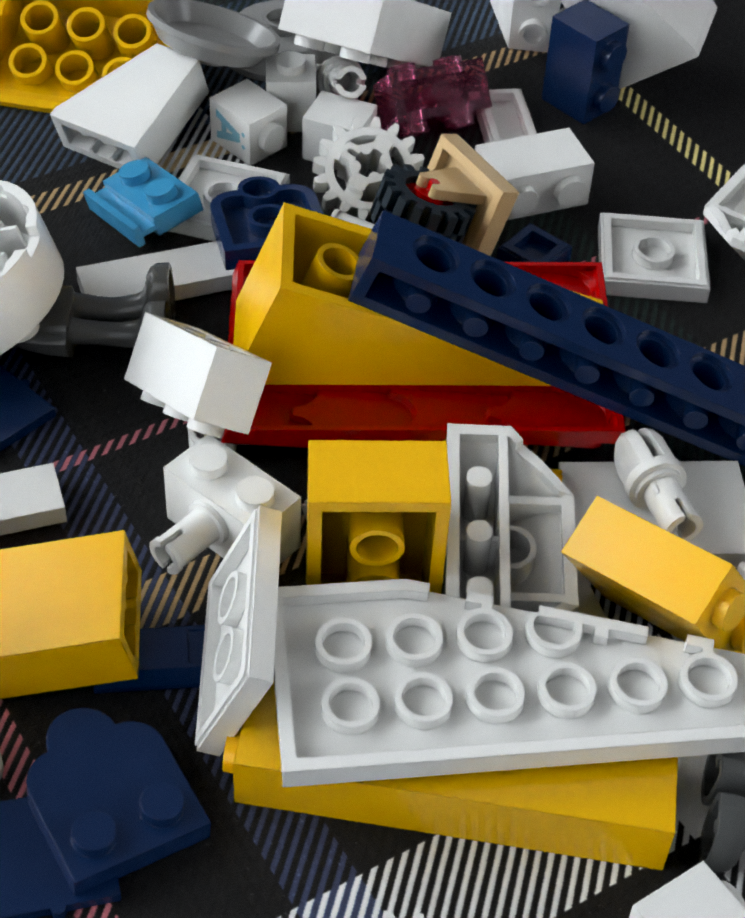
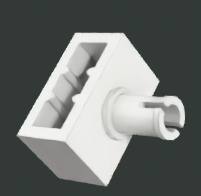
[149,435,301,575]

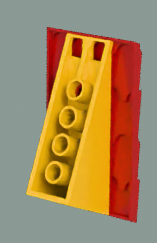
[221,202,625,449]

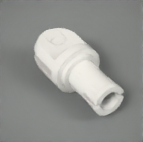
[315,55,367,99]
[614,428,703,542]

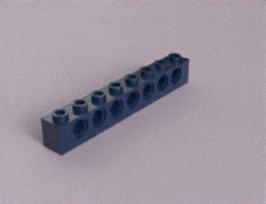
[348,210,745,466]

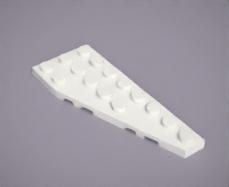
[274,579,745,787]

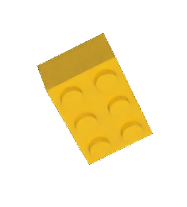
[306,440,451,594]

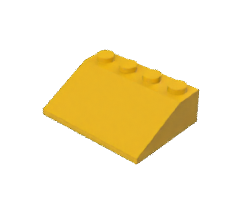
[0,0,172,113]

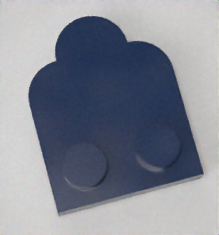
[210,176,324,270]
[26,708,211,896]

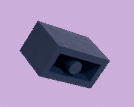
[541,0,630,125]

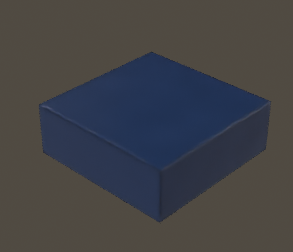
[497,223,572,262]

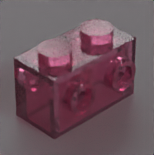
[373,55,492,139]

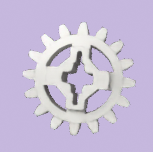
[312,116,424,221]

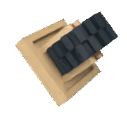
[370,134,520,256]

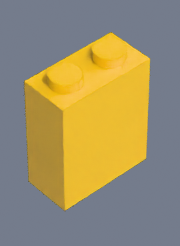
[561,496,745,654]
[0,530,142,699]

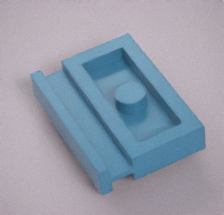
[83,157,204,248]

